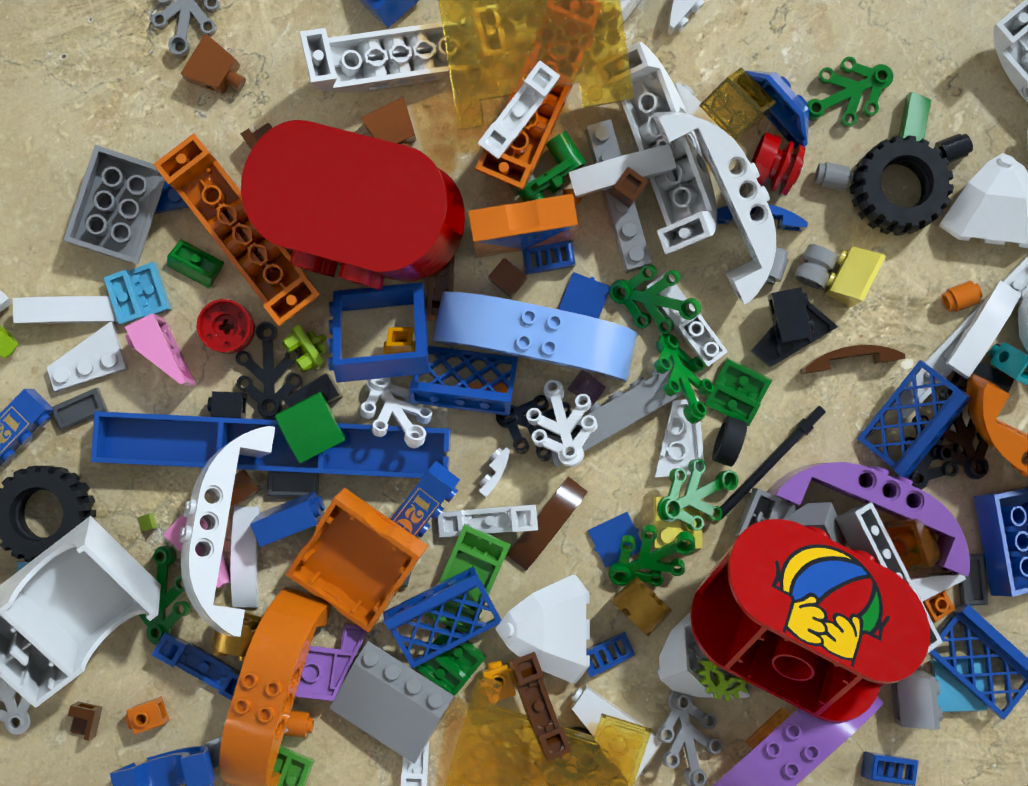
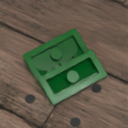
[704,357,772,426]
[275,391,345,463]
[415,626,487,696]

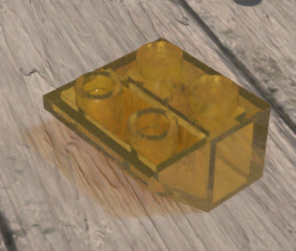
[699,67,776,140]

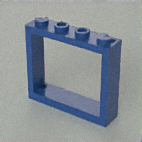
[328,282,429,383]

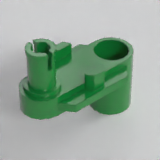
[517,131,587,202]

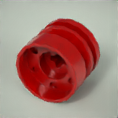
[751,132,806,196]
[196,299,255,354]

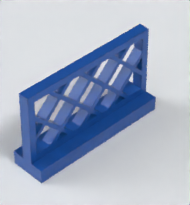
[409,346,518,416]
[857,360,973,477]
[383,566,502,668]
[928,604,1028,720]

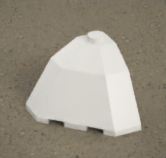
[939,153,1028,248]
[496,575,590,683]
[658,612,751,698]

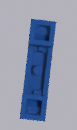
[717,204,808,232]
[151,632,240,701]

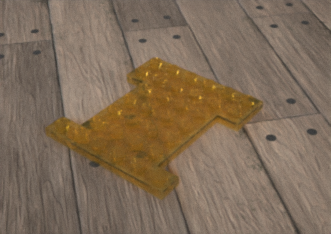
[438,0,635,130]
[444,675,651,786]

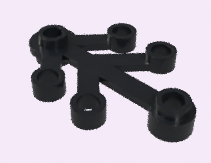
[236,322,303,419]
[936,387,989,479]
[496,395,585,462]
[900,406,965,490]

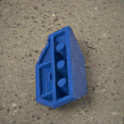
[734,70,809,150]

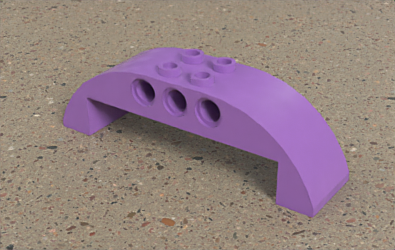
[768,462,970,577]
[713,696,884,786]

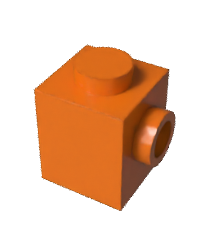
[126,696,170,735]

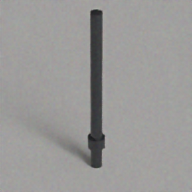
[720,406,826,519]

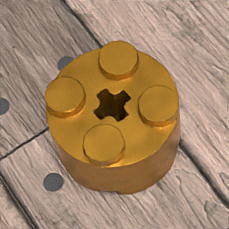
[611,576,672,637]
[211,612,261,661]

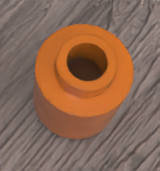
[941,281,982,312]
[283,710,314,738]

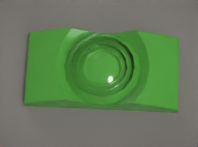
[425,524,511,633]

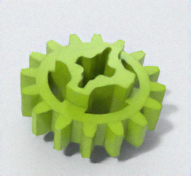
[697,658,751,701]

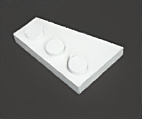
[47,321,128,392]
[654,398,705,478]

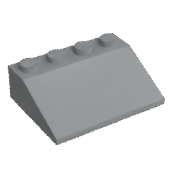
[63,145,166,264]
[329,641,456,764]

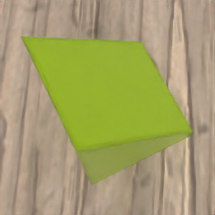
[138,513,157,532]

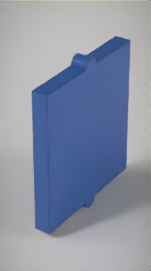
[558,272,611,319]
[588,512,642,568]

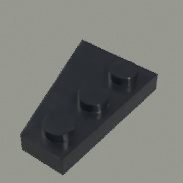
[750,302,838,367]

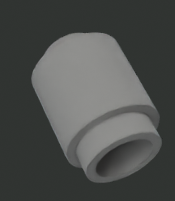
[814,162,854,191]
[765,247,788,285]

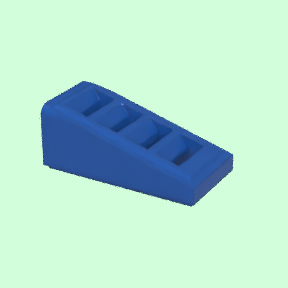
[522,240,576,275]
[586,631,635,678]
[861,751,919,786]

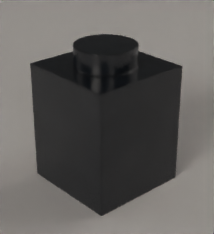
[207,391,247,419]

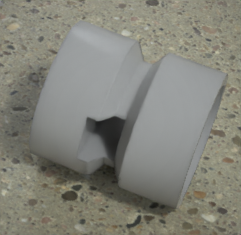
[794,244,838,290]

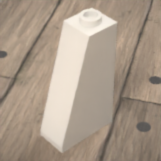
[570,684,662,784]

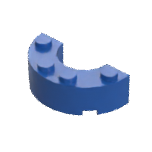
[110,746,216,786]

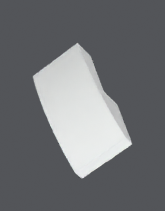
[479,447,510,497]

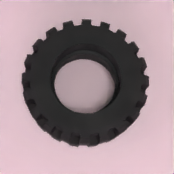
[850,135,954,236]
[0,466,96,562]

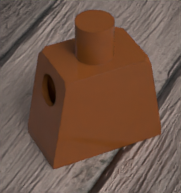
[180,34,246,94]
[361,97,417,146]

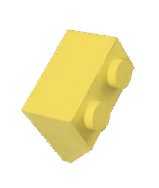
[824,246,886,307]
[652,496,704,549]

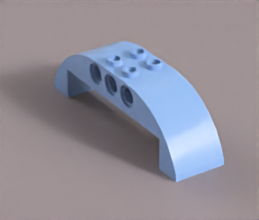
[432,292,637,382]

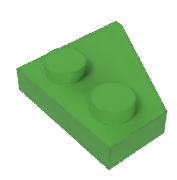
[273,745,315,786]

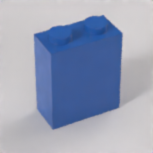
[250,491,325,547]

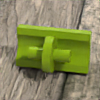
[282,324,327,373]

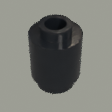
[934,133,973,163]

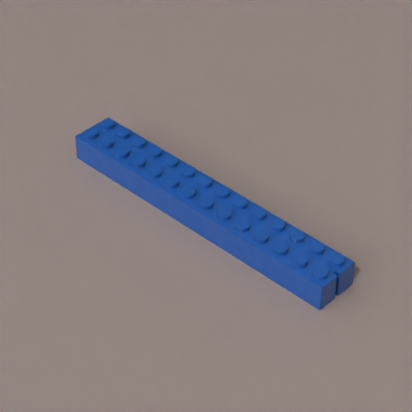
[91,411,451,478]

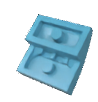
[104,262,171,325]
[930,658,988,713]

